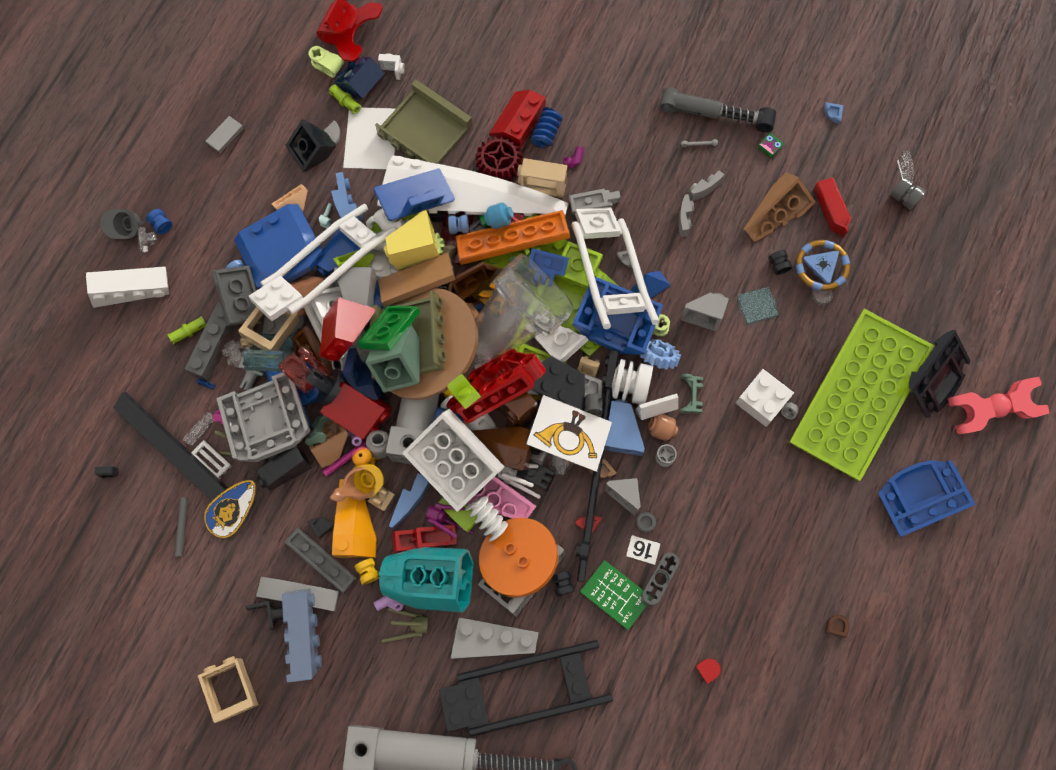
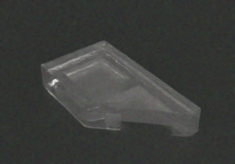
[897,150,914,181]

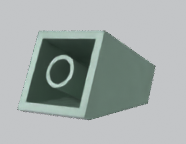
[365,324,420,392]

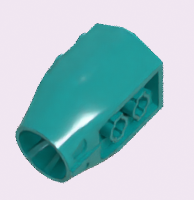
[379,547,474,612]

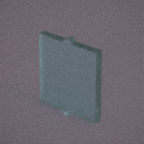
[737,287,779,324]

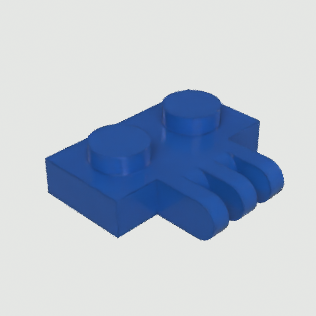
[527,248,569,287]

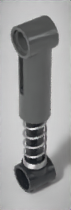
[659,88,777,132]

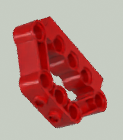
[446,349,546,424]

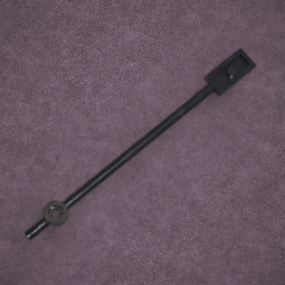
[576,350,619,582]

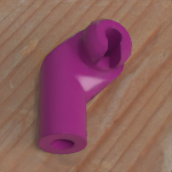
[563,146,584,169]

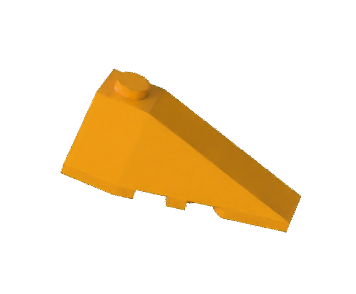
[332,479,377,558]

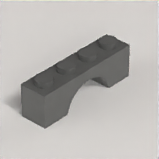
[185,302,236,382]

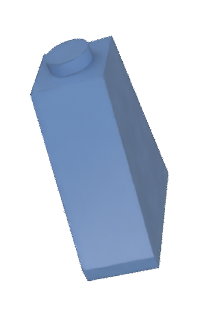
[604,399,645,456]

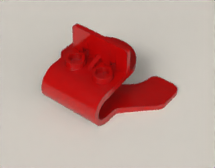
[316,0,383,62]

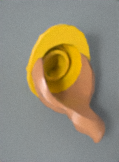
[330,464,384,502]

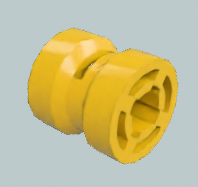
[354,558,379,585]

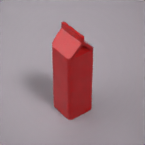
[813,177,851,239]

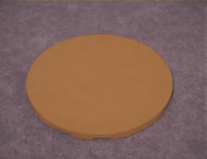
[390,288,478,400]

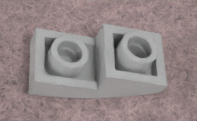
[689,170,725,201]
[678,194,694,238]

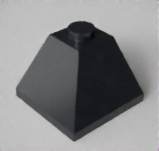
[286,119,336,172]

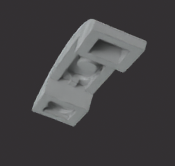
[256,577,339,612]

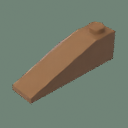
[744,172,816,242]

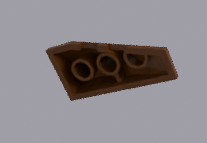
[471,426,533,470]

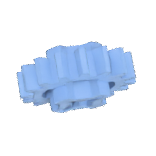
[640,339,681,369]

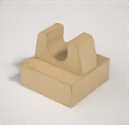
[578,356,600,378]
[368,487,396,512]

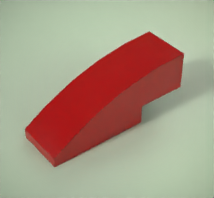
[392,524,457,554]

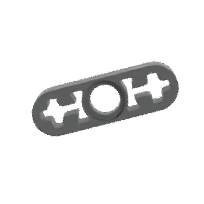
[641,553,679,607]

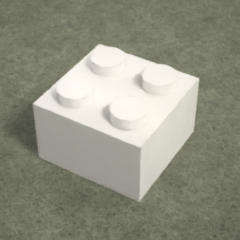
[736,369,794,427]

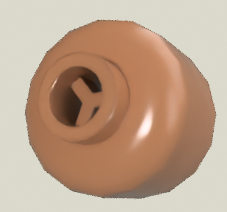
[648,414,678,441]

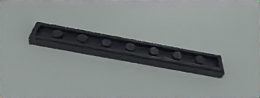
[113,392,228,501]

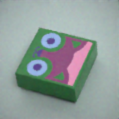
[757,133,784,158]

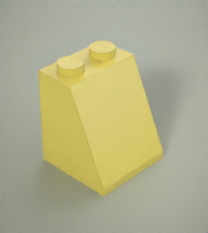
[384,210,440,271]

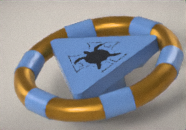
[795,240,851,291]

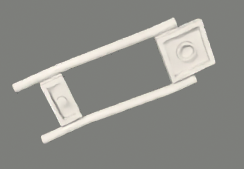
[249,204,396,321]
[571,207,660,329]

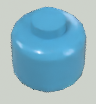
[484,203,513,229]

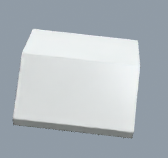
[635,394,678,420]

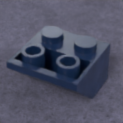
[334,57,384,99]

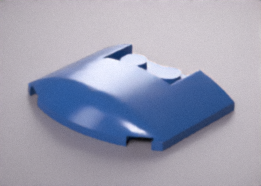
[878,460,976,537]

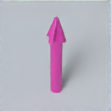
[322,441,367,477]

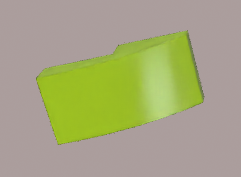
[438,497,477,533]

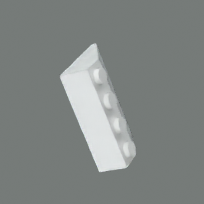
[402,408,504,512]

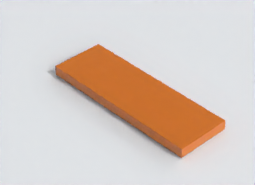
[455,210,570,265]

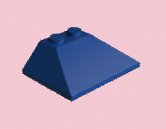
[572,276,663,355]

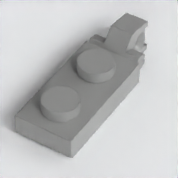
[569,188,621,215]

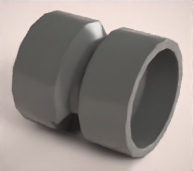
[890,176,927,211]

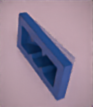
[629,271,670,299]

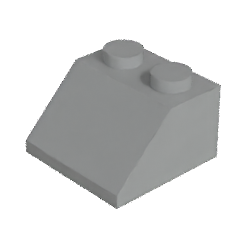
[680,293,729,332]

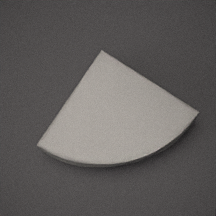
[324,120,340,145]
[617,251,632,268]

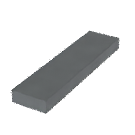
[284,527,358,594]

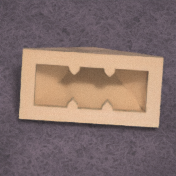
[272,184,308,211]

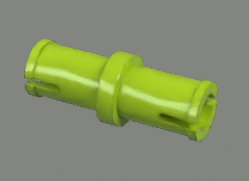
[329,85,361,114]
[167,316,206,345]

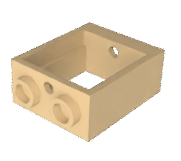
[517,158,567,198]
[238,307,300,357]
[198,656,259,723]

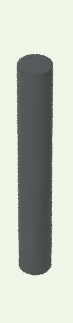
[174,497,188,557]

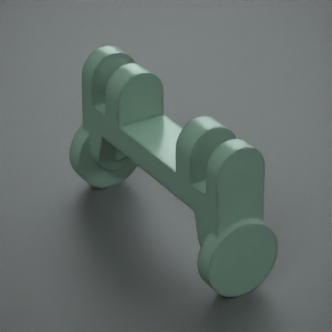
[680,374,703,414]
[305,414,332,446]

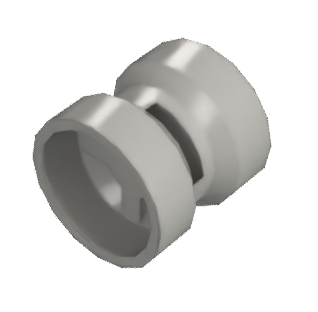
[655,444,677,467]

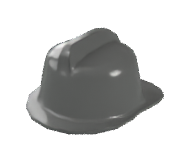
[101,209,144,239]

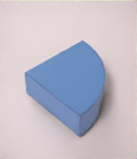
[824,102,843,124]

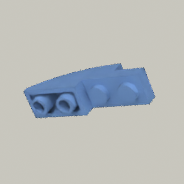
[331,172,364,222]

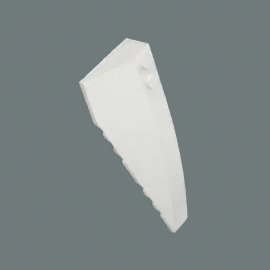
[377,155,568,216]

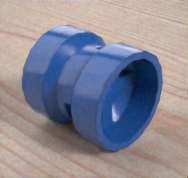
[146,209,172,235]

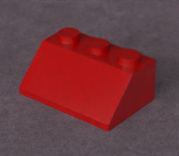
[489,90,546,148]

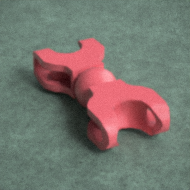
[947,377,1050,435]

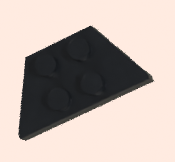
[531,356,585,411]

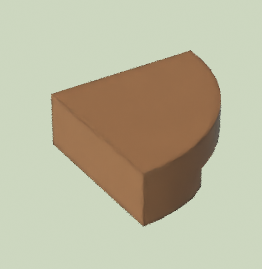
[589,458,617,478]

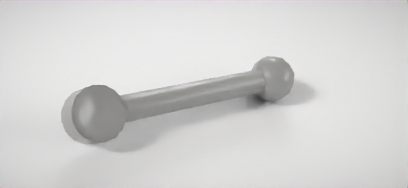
[681,139,718,147]

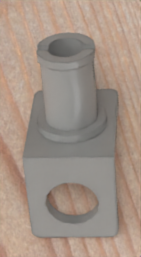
[239,346,267,390]

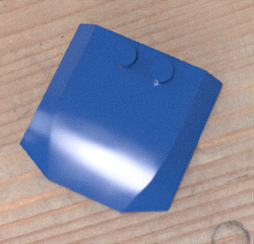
[234,204,325,289]

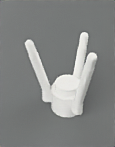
[498,464,541,499]

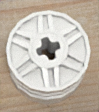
[612,359,653,404]

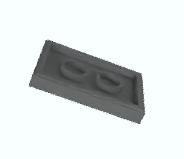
[212,266,265,326]

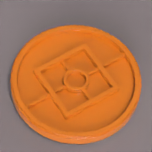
[479,518,558,597]

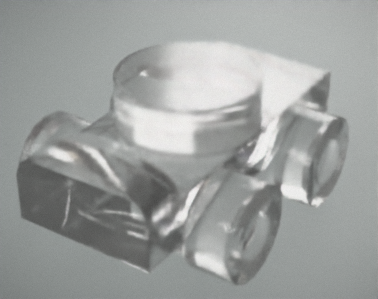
[221,340,244,369]

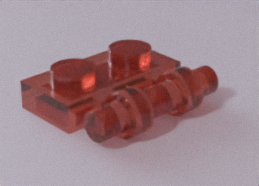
[278,346,330,395]

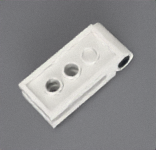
[304,287,370,371]

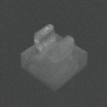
[137,227,157,252]

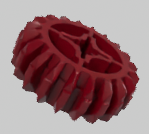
[475,135,523,181]

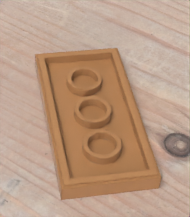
[378,252,456,307]

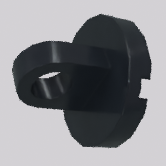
[306,368,345,406]

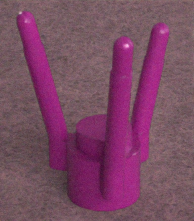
[426,502,474,538]

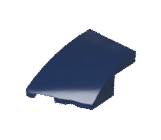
[343,348,384,400]

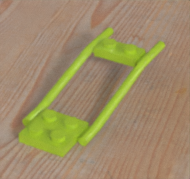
[511,241,604,364]

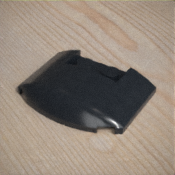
[909,330,971,418]

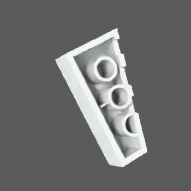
[86,267,169,308]

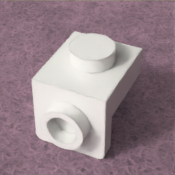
[378,54,404,80]

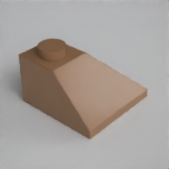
[305,420,348,468]

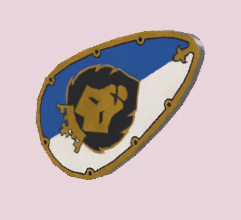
[204,480,257,538]

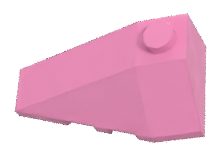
[465,476,536,519]

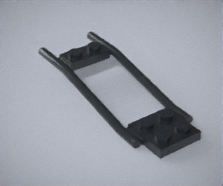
[439,640,613,737]

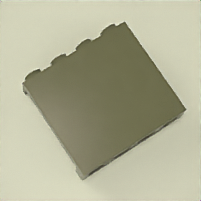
[375,79,472,164]
[369,290,446,380]

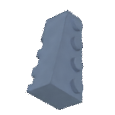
[282,589,322,682]

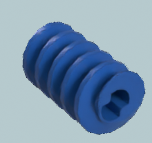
[530,107,563,148]

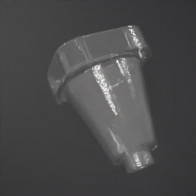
[473,254,574,363]

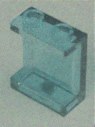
[243,333,294,372]

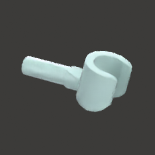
[319,203,332,229]

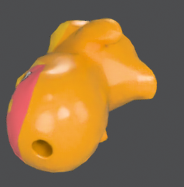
[352,447,379,467]

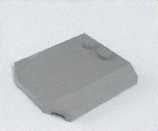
[216,370,310,462]

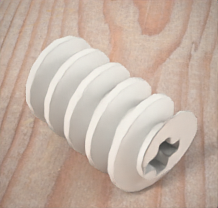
[465,496,508,541]

